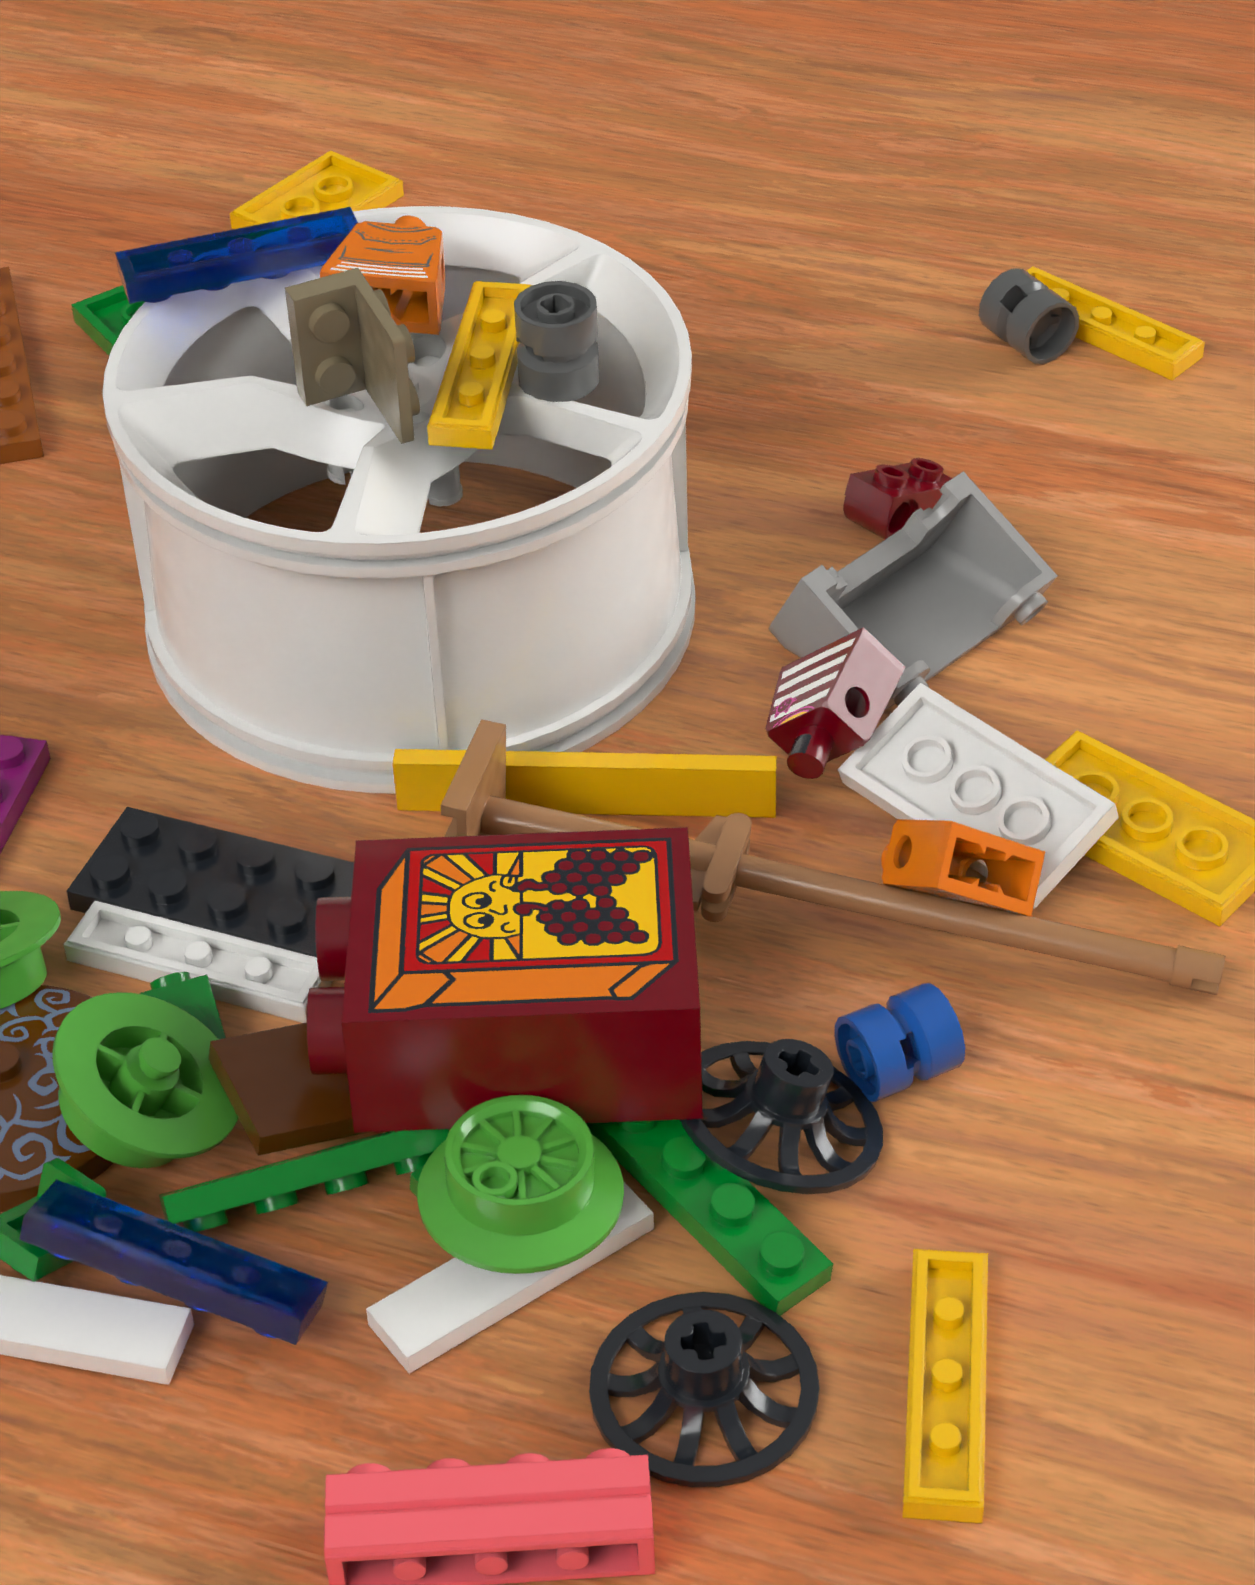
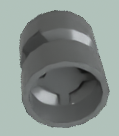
[979,268,1079,364]
[514,281,600,402]

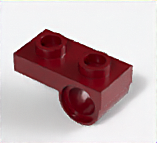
[843,458,952,539]

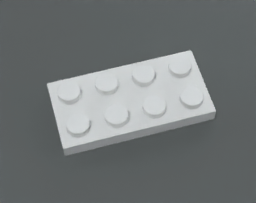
[838,683,1119,909]

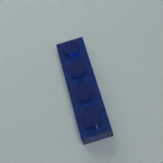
[115,207,358,304]
[19,1179,328,1345]

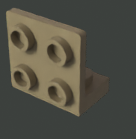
[285,268,420,444]

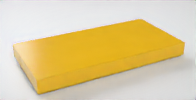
[1044,730,1255,927]

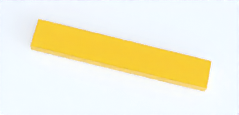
[392,749,777,818]

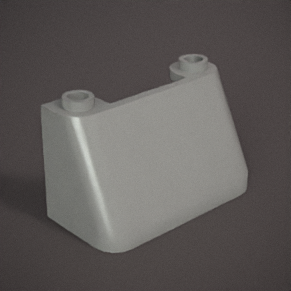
[769,471,1058,709]

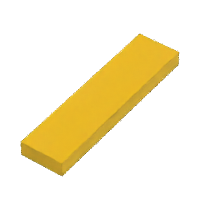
[1027,266,1205,381]
[427,281,532,450]
[902,1249,988,1524]

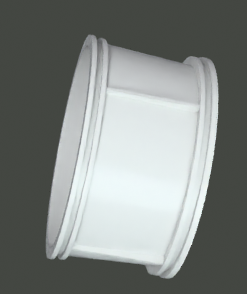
[102,206,696,794]

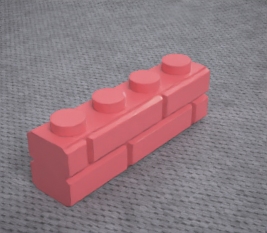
[324,1448,655,1585]

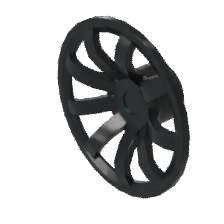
[680,1039,883,1194]
[589,1292,820,1487]

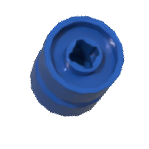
[834,983,965,1102]

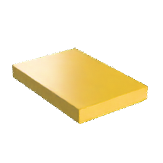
[229,150,404,237]

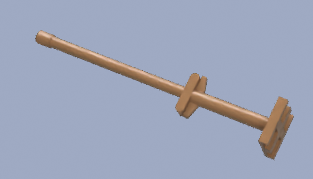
[441,719,1225,995]

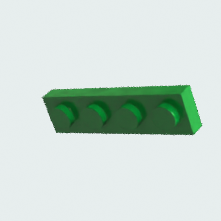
[586,1120,834,1316]
[159,1129,449,1234]

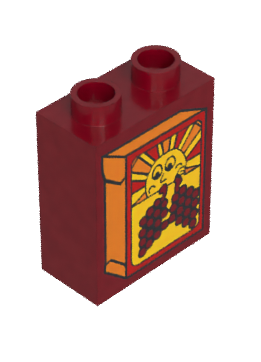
[307,827,703,1133]

